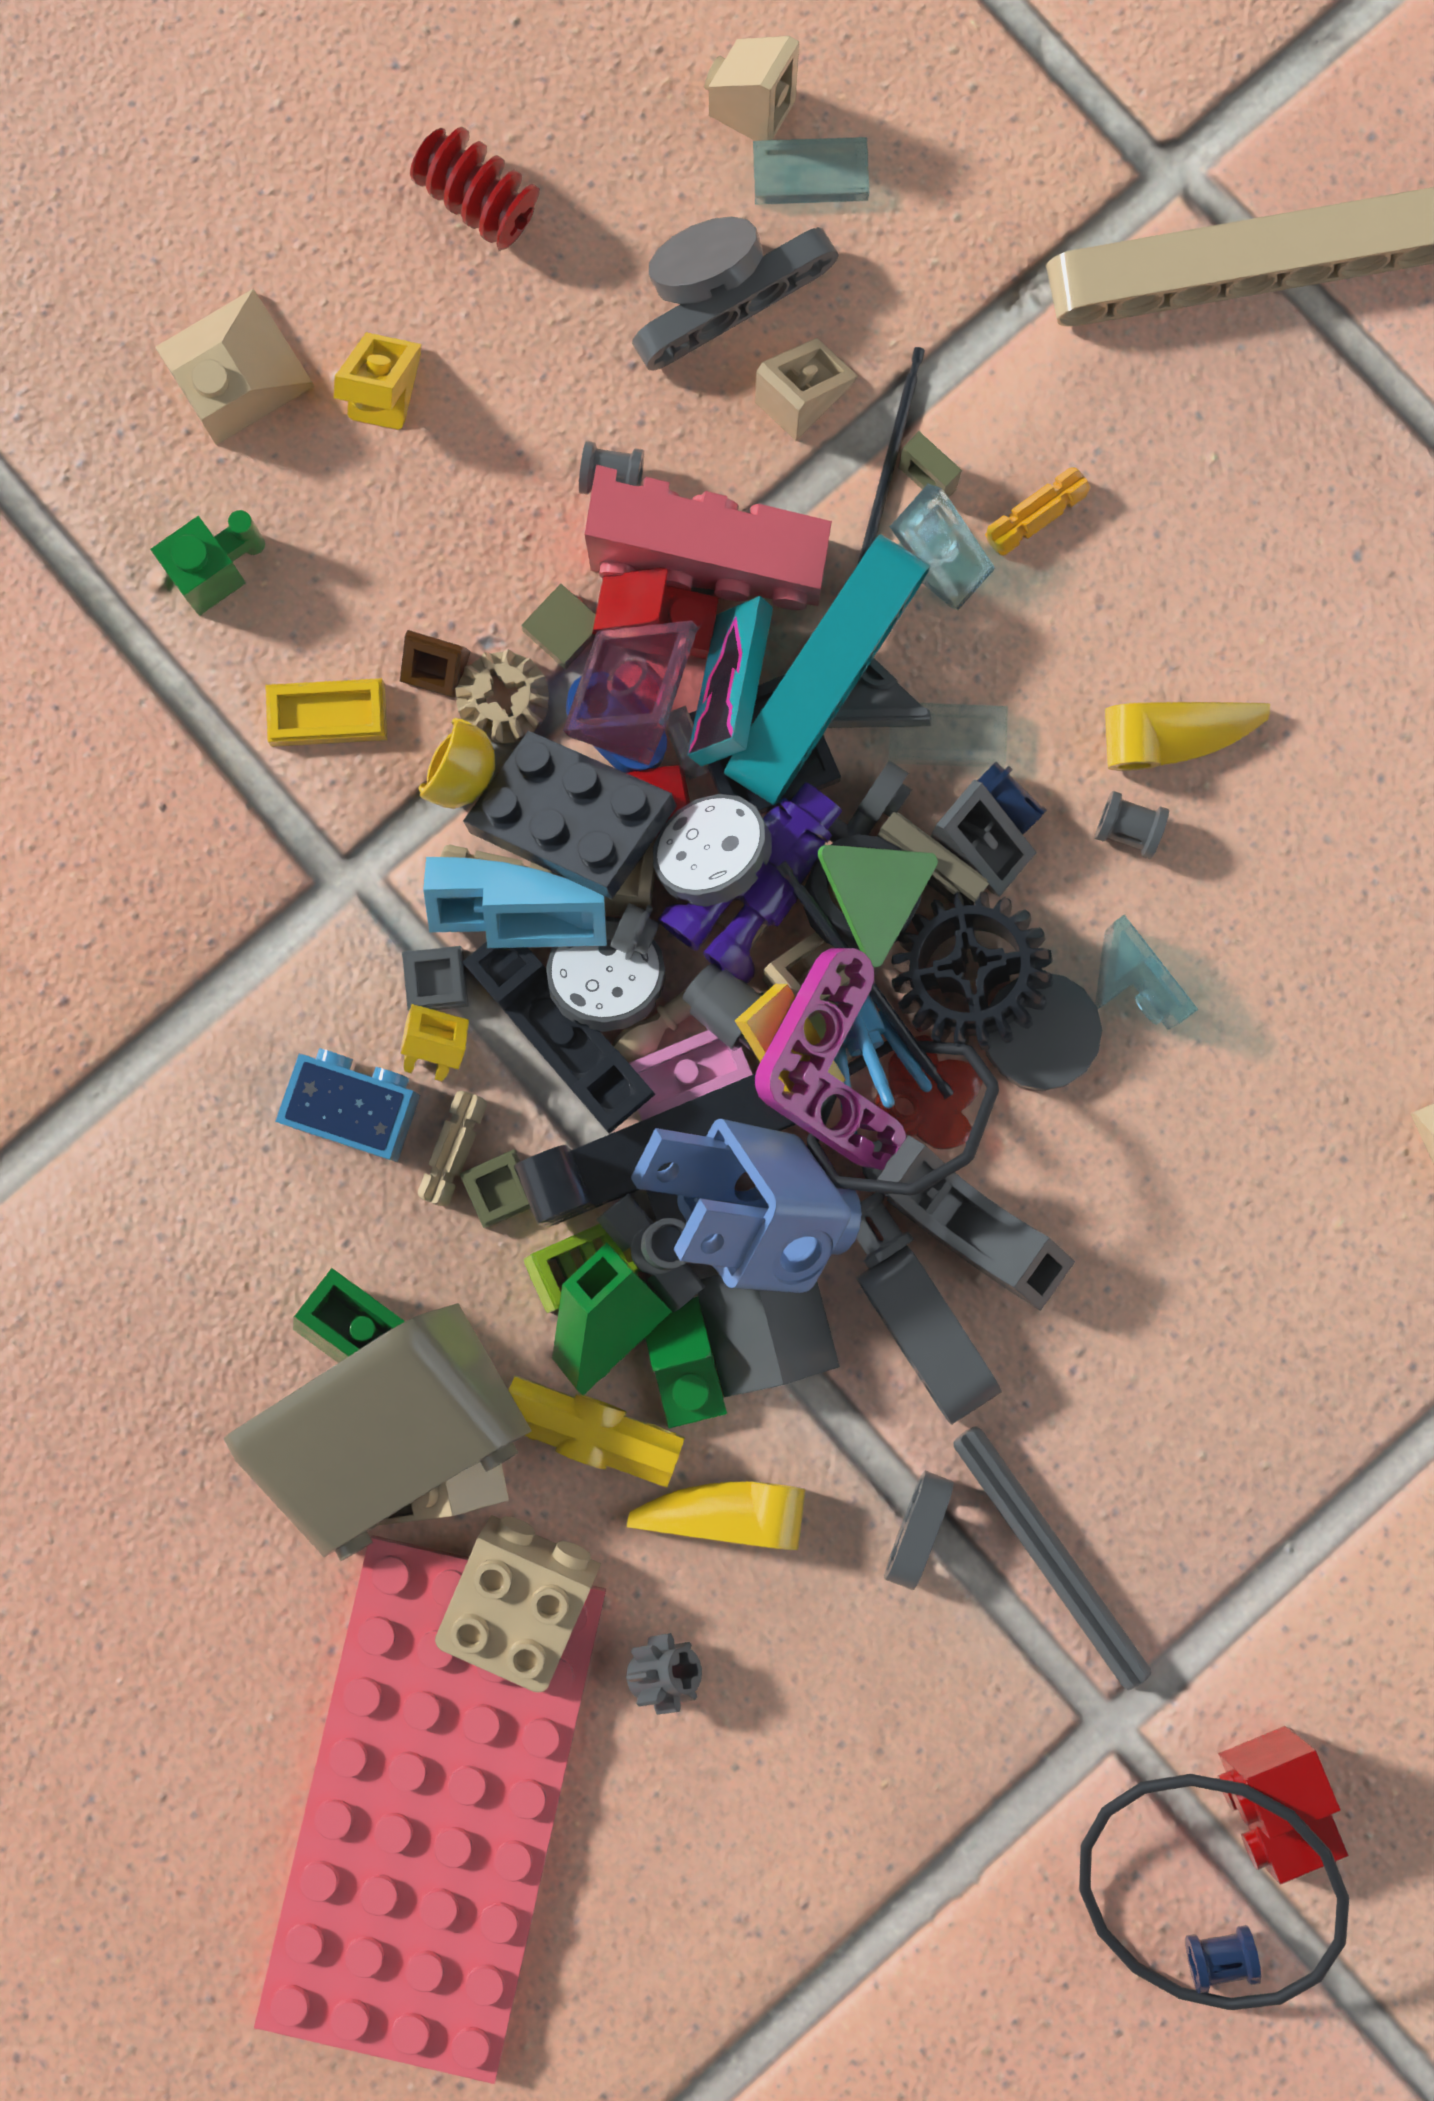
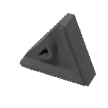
[828,658,931,728]

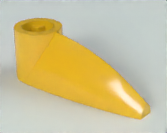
[1105,702,1270,771]
[627,1482,806,1550]

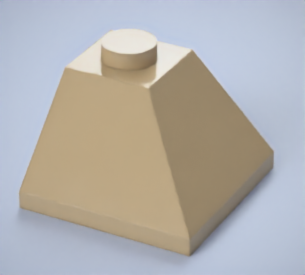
[155,289,314,445]

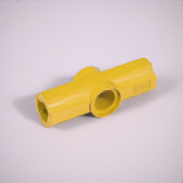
[509,1375,685,1488]

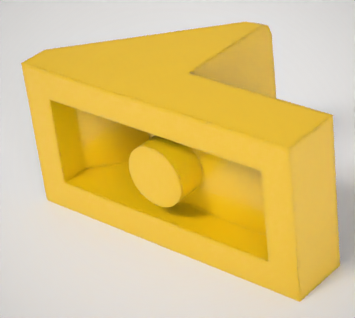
[333,332,422,430]

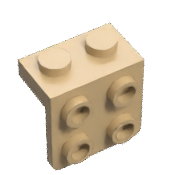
[435,1515,601,1692]

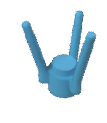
[834,995,932,1135]

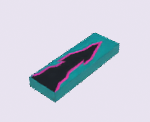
[687,596,773,767]

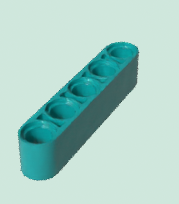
[724,534,931,806]

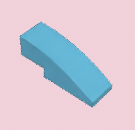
[423,857,607,948]

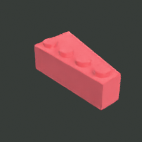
[584,465,832,610]

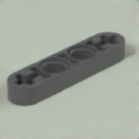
[632,227,839,371]

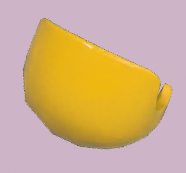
[419,718,495,809]

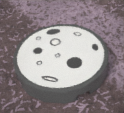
[653,794,772,907]
[546,916,666,1032]

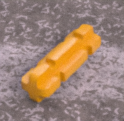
[985,467,1090,556]

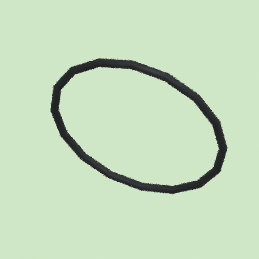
[1079,1774,1349,2010]

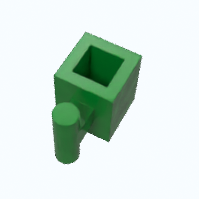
[150,510,265,616]

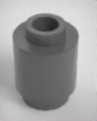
[683,963,761,1051]

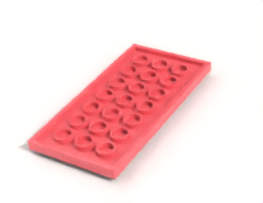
[254,1535,606,2084]

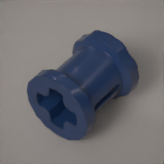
[1185,1925,1261,1994]

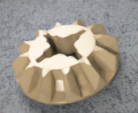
[455,649,550,743]

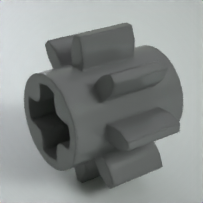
[626,1633,702,1715]

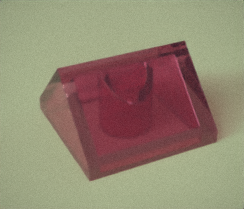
[563,621,698,765]

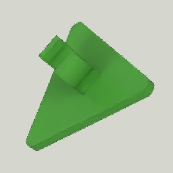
[818,845,938,967]

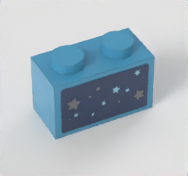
[275,1048,421,1163]

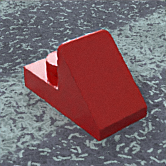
[592,567,719,659]

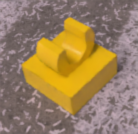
[401,1004,469,1081]

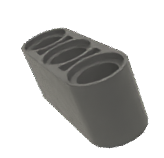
[856,1245,1002,1425]

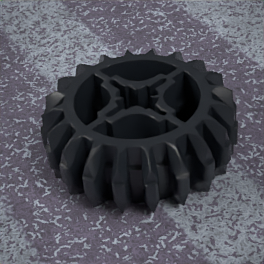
[891,891,1053,1051]

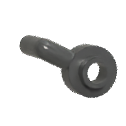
[828,761,912,842]

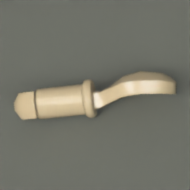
[612,990,691,1063]

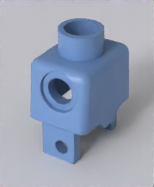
[631,1119,862,1293]

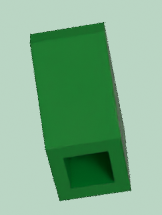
[552,1242,672,1396]

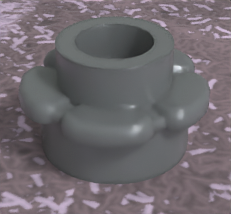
[610,903,660,960]

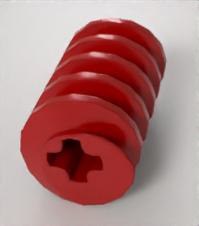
[410,127,540,251]

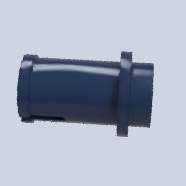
[977,761,1047,835]

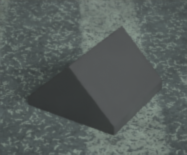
[697,1274,840,1398]

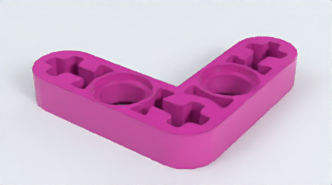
[755,948,906,1170]

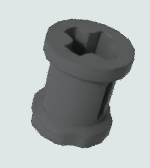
[579,441,644,495]
[1095,791,1169,859]
[856,1192,914,1269]

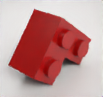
[1217,1726,1349,1885]

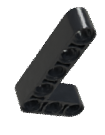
[514,1074,796,1228]

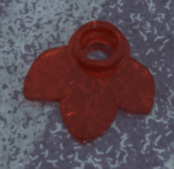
[873,1035,983,1150]

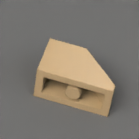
[704,36,800,148]

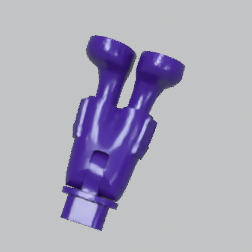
[658,782,842,984]

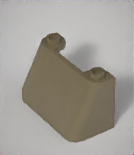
[224,1303,532,1561]

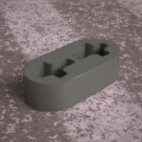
[884,1470,954,1590]

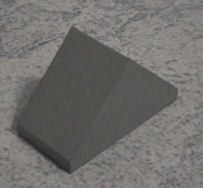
[930,779,1036,897]

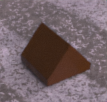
[400,630,471,698]

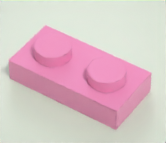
[629,1030,753,1121]

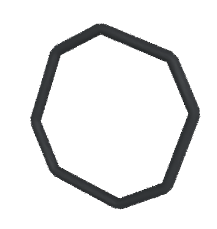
[807,1041,999,1196]

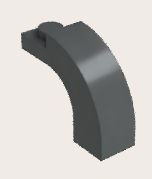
[877,1135,1075,1311]

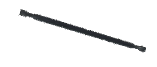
[857,347,925,565]
[776,861,954,1099]

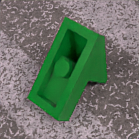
[646,1296,727,1429]

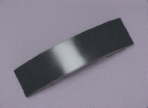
[462,941,656,1134]

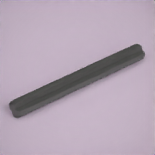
[953,1426,1151,1690]

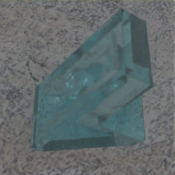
[889,483,995,610]
[1095,915,1198,1030]

